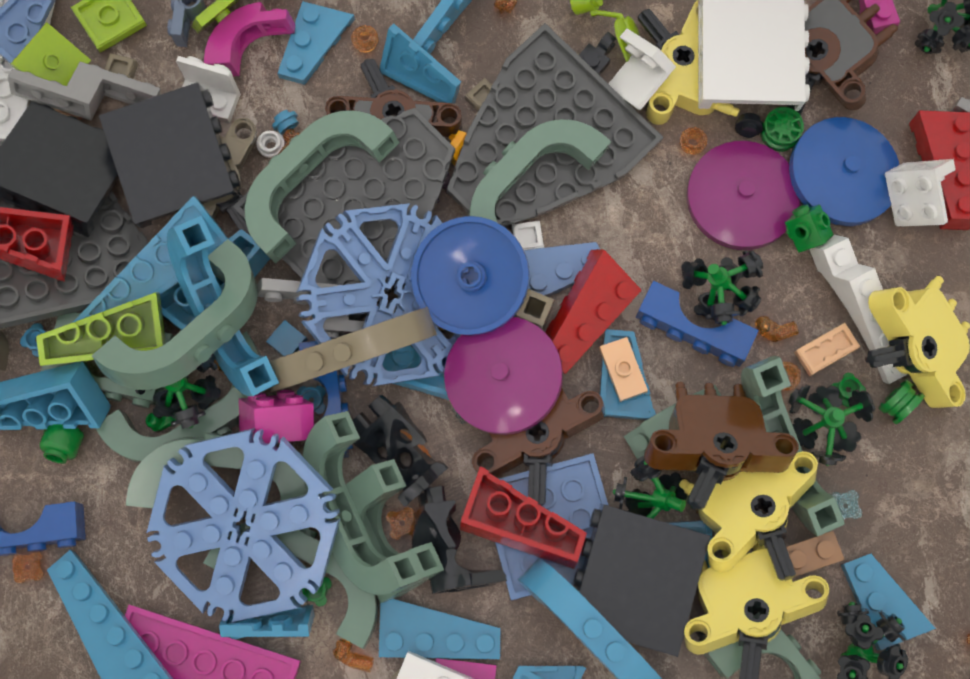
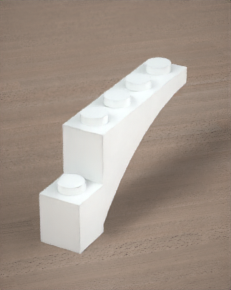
[809,235,907,384]

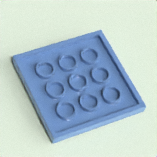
[495,453,609,601]

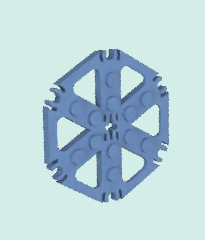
[296,203,462,387]
[146,428,341,622]

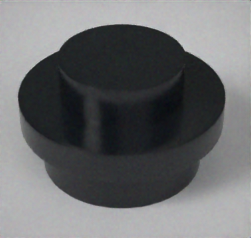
[735,113,763,138]

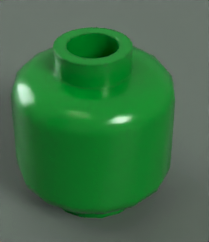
[39,424,84,464]

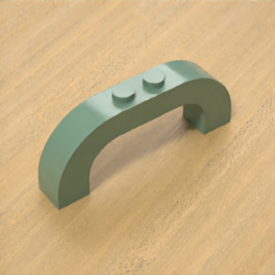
[245,111,400,264]
[468,119,611,223]
[92,239,258,390]
[95,331,263,463]
[741,355,845,537]
[303,411,423,595]
[126,433,307,508]
[203,522,378,649]

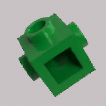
[785,204,834,253]

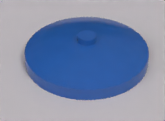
[789,117,900,226]
[411,216,530,335]

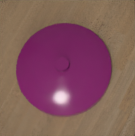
[686,141,800,250]
[444,317,563,435]

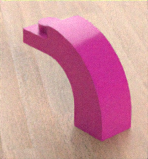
[204,2,295,77]

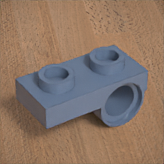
[167,0,206,47]

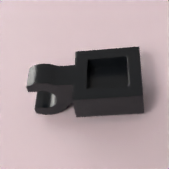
[579,32,616,75]

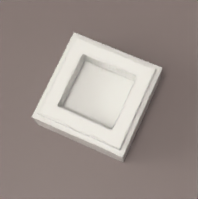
[512,221,544,250]

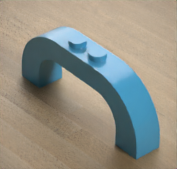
[167,215,279,396]
[517,558,662,679]

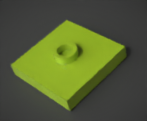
[71,0,147,53]
[192,0,239,34]
[10,22,91,86]

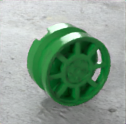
[760,107,804,152]
[878,379,925,425]

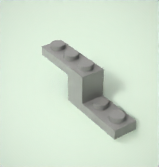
[8,62,161,120]
[257,278,364,340]

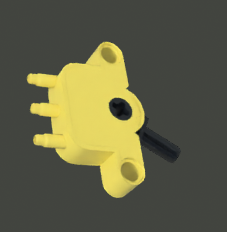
[637,0,740,125]
[865,276,970,408]
[679,451,818,581]
[684,542,829,679]

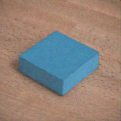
[266,320,308,356]

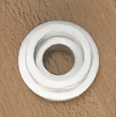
[256,130,285,158]

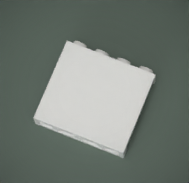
[698,0,810,111]

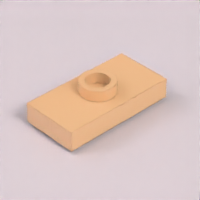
[794,323,860,377]
[599,337,648,402]

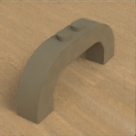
[269,307,437,392]

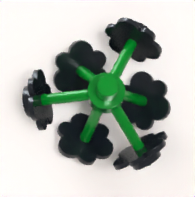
[788,384,875,466]
[613,456,689,519]

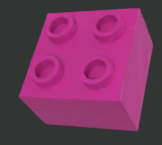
[238,390,314,444]

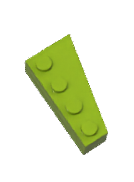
[36,292,166,366]

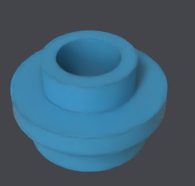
[272,110,299,135]

